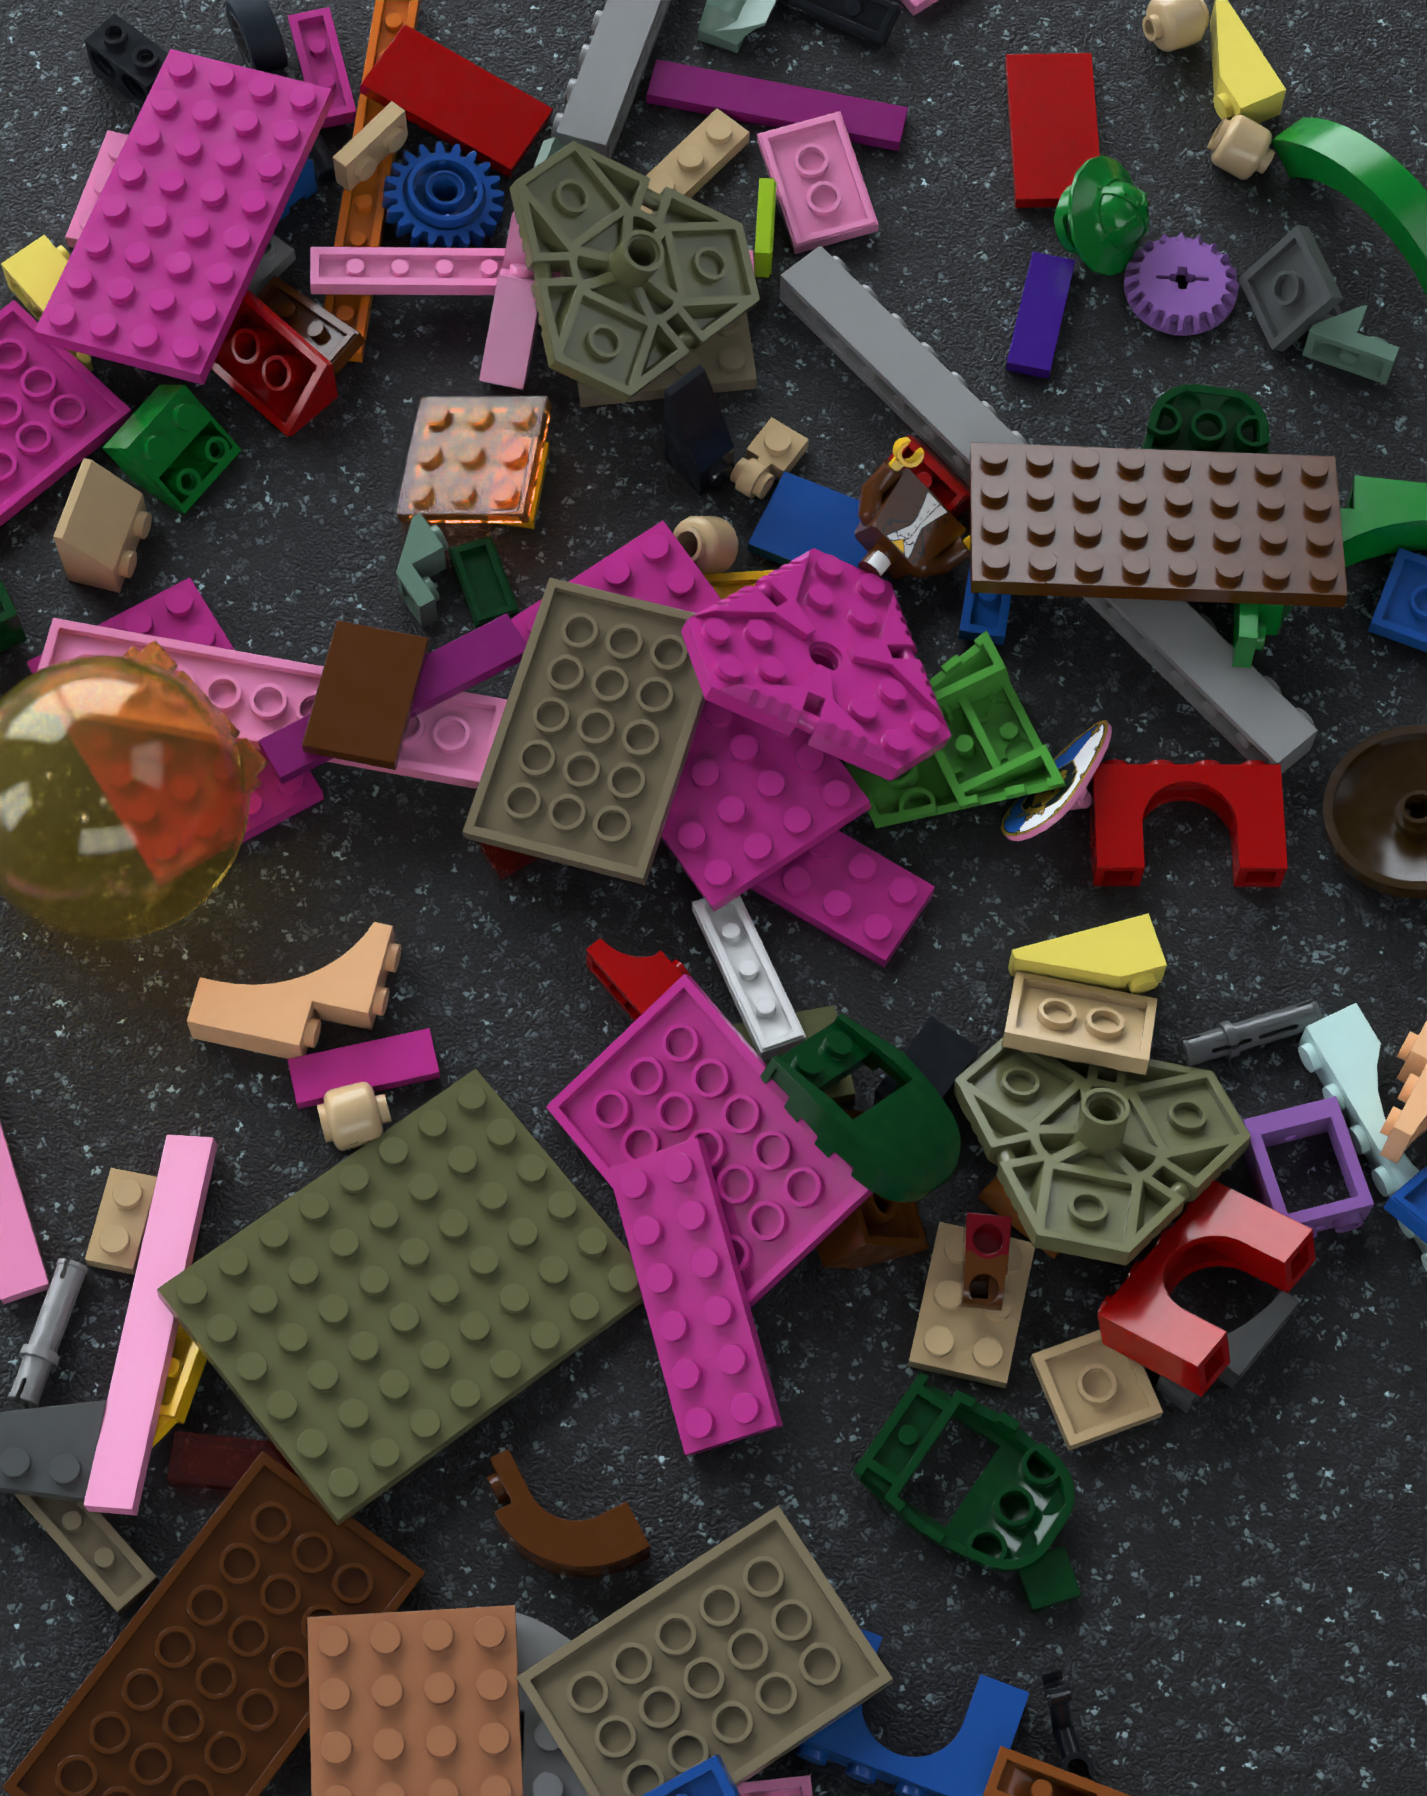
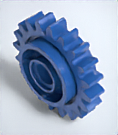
[382,142,504,248]

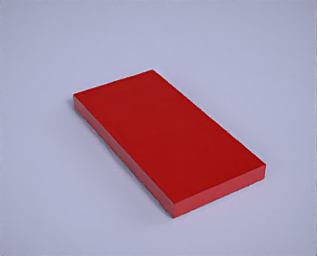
[360,24,553,178]
[1005,53,1100,208]

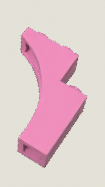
[479,211,539,390]

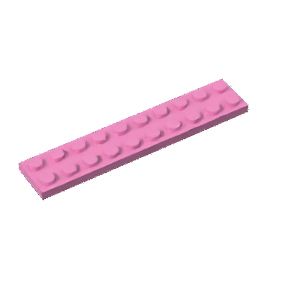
[29,618,508,789]

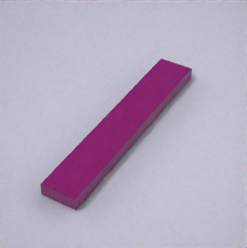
[647,59,908,151]
[258,613,527,784]

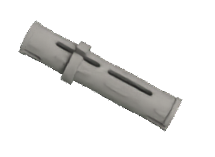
[7,1258,88,1409]

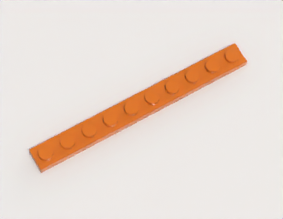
[324,0,421,362]

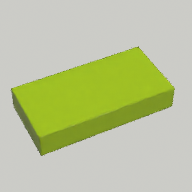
[754,178,777,278]

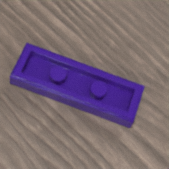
[1005,251,1075,379]

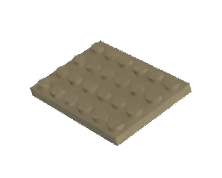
[463,578,706,885]
[516,1505,894,1796]

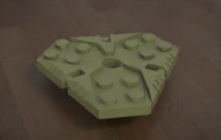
[509,141,760,403]
[953,1038,1251,1265]

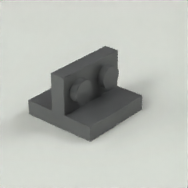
[1238,225,1343,352]

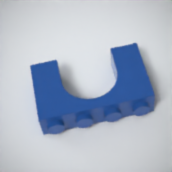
[796,1628,1029,1796]

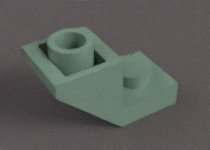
[396,513,448,629]

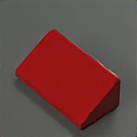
[887,435,970,518]

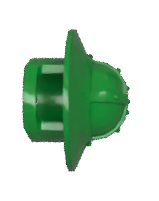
[1054,155,1150,276]

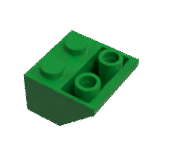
[102,385,241,514]

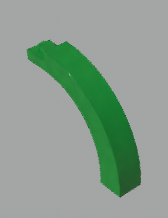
[1272,117,1427,296]

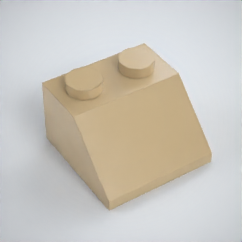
[53,458,152,593]

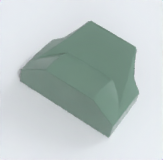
[698,0,777,53]

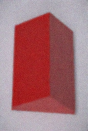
[211,289,338,436]

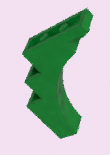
[1232,475,1427,669]

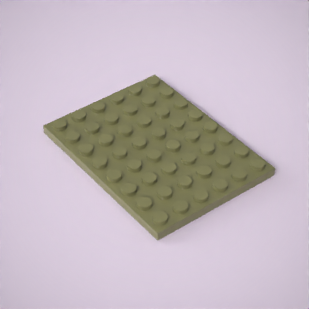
[157,1069,644,1526]

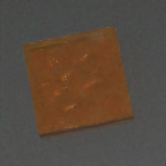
[396,396,552,523]

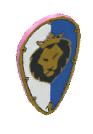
[1001,720,1112,841]

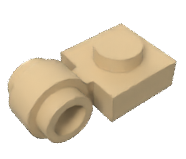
[730,417,809,499]

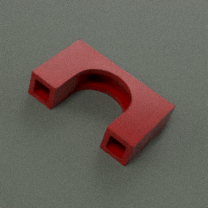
[1088,759,1288,887]
[1098,1181,1316,1397]

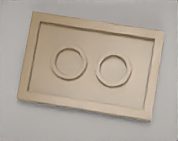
[1002,971,1157,1075]
[908,1222,1035,1388]

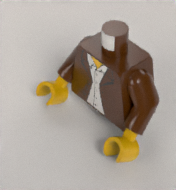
[854,437,970,580]

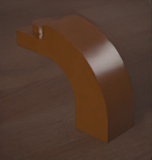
[486,1449,650,1578]

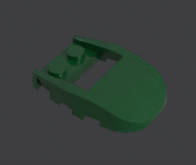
[1140,384,1270,454]
[760,1013,960,1202]
[853,1372,1075,1572]

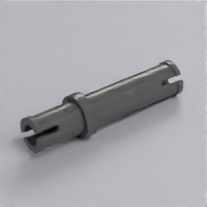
[1177,998,1323,1067]

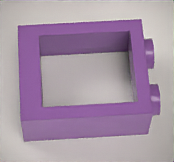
[1243,1096,1374,1238]

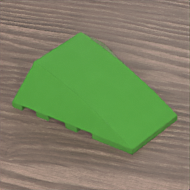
[843,630,1066,828]

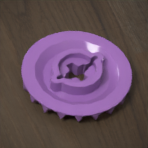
[1124,232,1239,336]

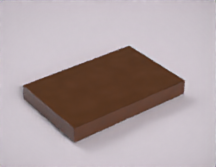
[302,620,429,770]

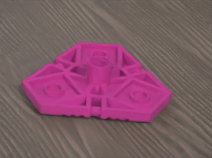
[681,548,951,781]

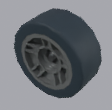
[225,0,288,72]

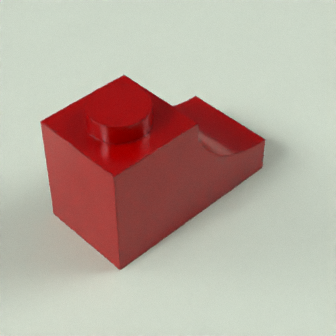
[586,938,691,1022]

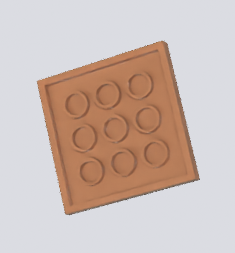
[307,1605,524,1796]

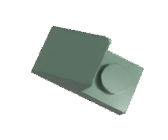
[1302,305,1400,385]

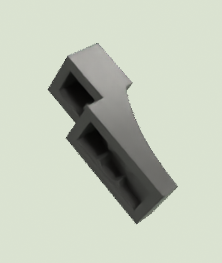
[1155,1291,1299,1414]

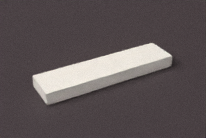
[692,895,807,1061]

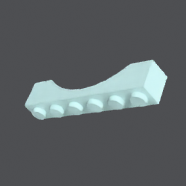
[1298,1003,1427,1272]

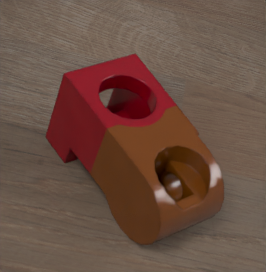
[961,1212,1012,1311]

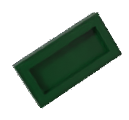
[448,535,520,629]

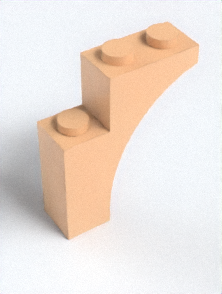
[187,922,401,1059]

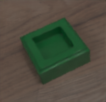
[1017,1546,1081,1613]

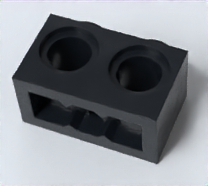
[84,13,168,108]

